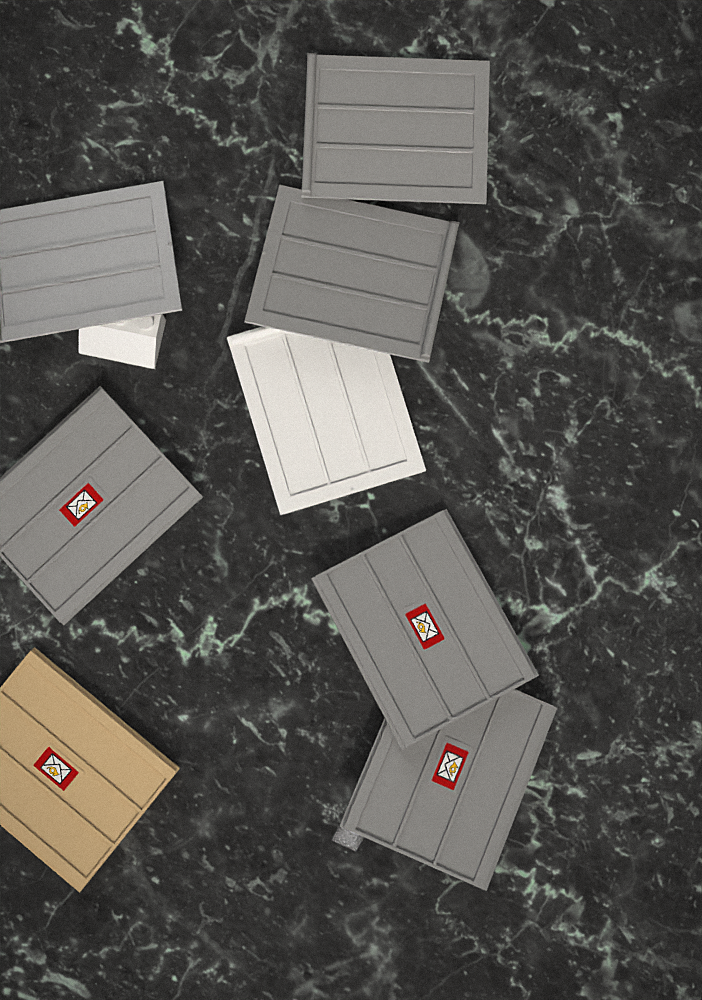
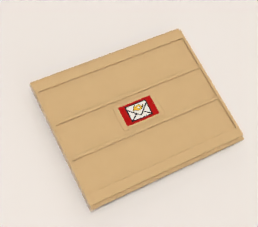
[0,647,180,893]

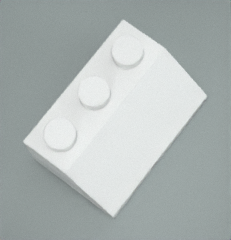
[79,314,166,369]

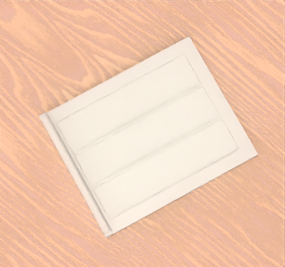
[227,326,426,515]

